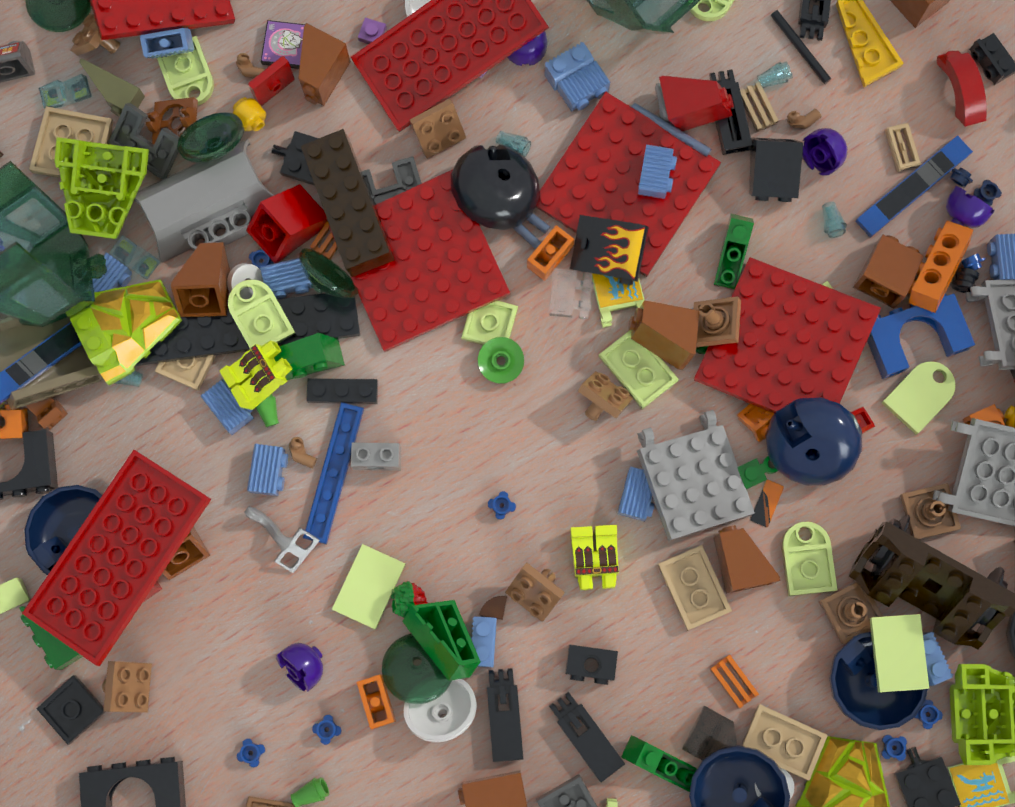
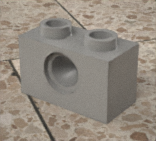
[351,443,401,471]

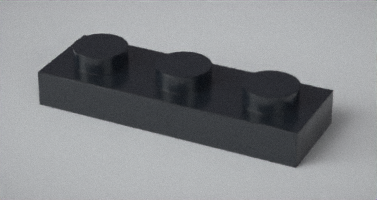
[307,378,378,404]

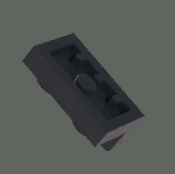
[969,33,1015,85]

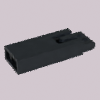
[798,0,831,41]
[709,69,752,155]
[487,668,524,762]
[549,692,625,782]

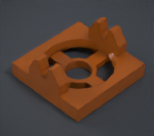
[146,97,198,144]

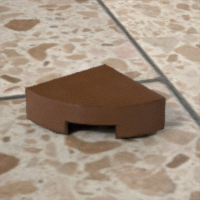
[479,596,507,620]

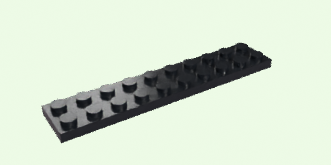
[135,289,360,366]

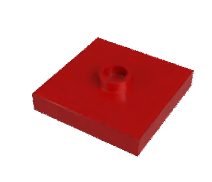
[248,56,295,106]

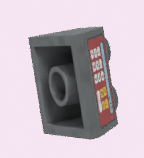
[0,41,35,83]

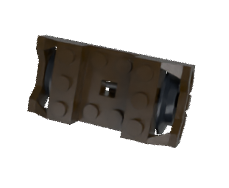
[848,514,1015,650]

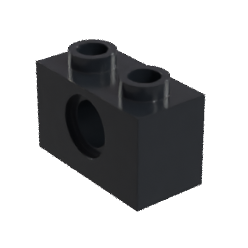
[565,645,618,685]

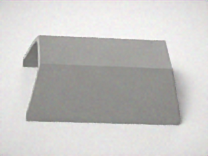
[134,139,274,263]

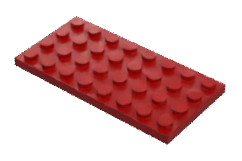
[350,0,549,132]
[22,450,211,666]

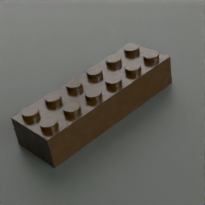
[301,129,395,277]

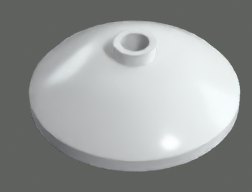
[403,674,477,742]

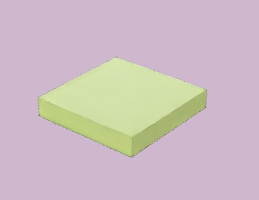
[461,300,518,345]

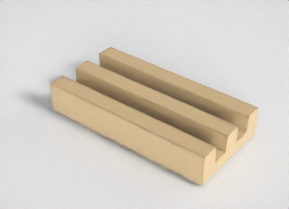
[740,82,779,132]
[885,123,921,172]

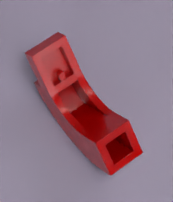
[937,50,987,127]

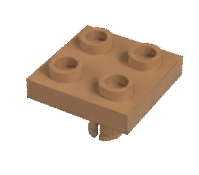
[70,14,120,56]
[409,99,466,159]
[693,296,741,347]
[578,371,633,421]
[900,483,961,539]
[505,562,565,622]
[819,582,883,644]
[102,661,152,713]

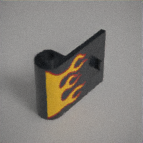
[570,215,649,286]

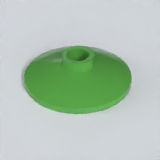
[478,337,524,384]

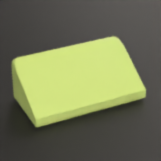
[0,578,30,614]

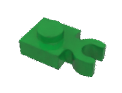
[737,456,777,490]

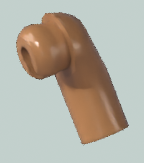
[236,53,265,78]
[787,109,821,129]
[289,437,317,469]

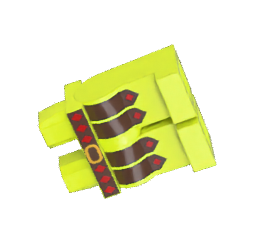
[219,340,292,410]
[570,525,619,590]

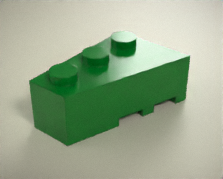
[274,333,345,380]
[402,600,481,681]

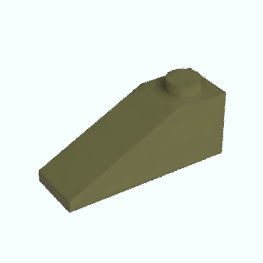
[79,58,145,117]

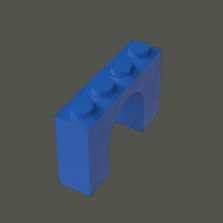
[867,293,975,379]

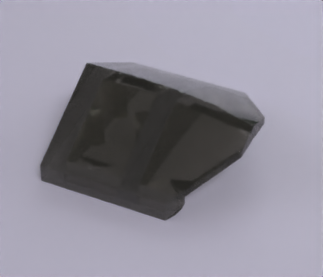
[682,706,737,760]

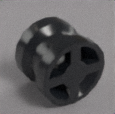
[952,268,979,293]

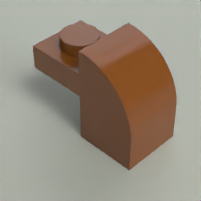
[26,397,68,429]

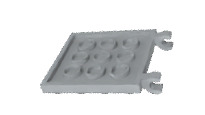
[965,280,1015,370]
[637,410,755,541]
[932,418,1015,526]

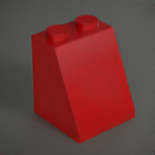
[659,76,734,131]
[246,184,327,263]

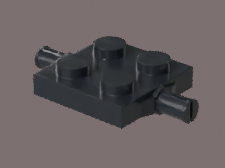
[272,131,319,186]
[894,747,961,807]

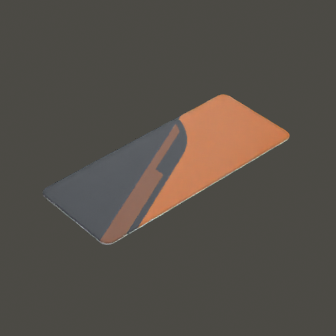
[751,480,784,527]

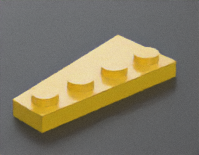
[835,0,904,88]

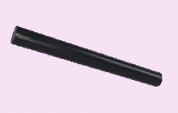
[771,10,831,84]

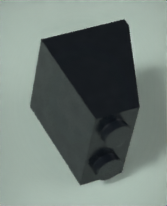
[749,137,803,202]

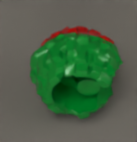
[391,581,428,618]

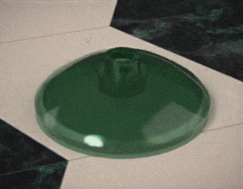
[25,0,92,32]
[177,112,244,163]
[299,248,359,299]
[382,634,452,704]

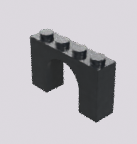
[0,429,58,500]
[79,757,186,807]

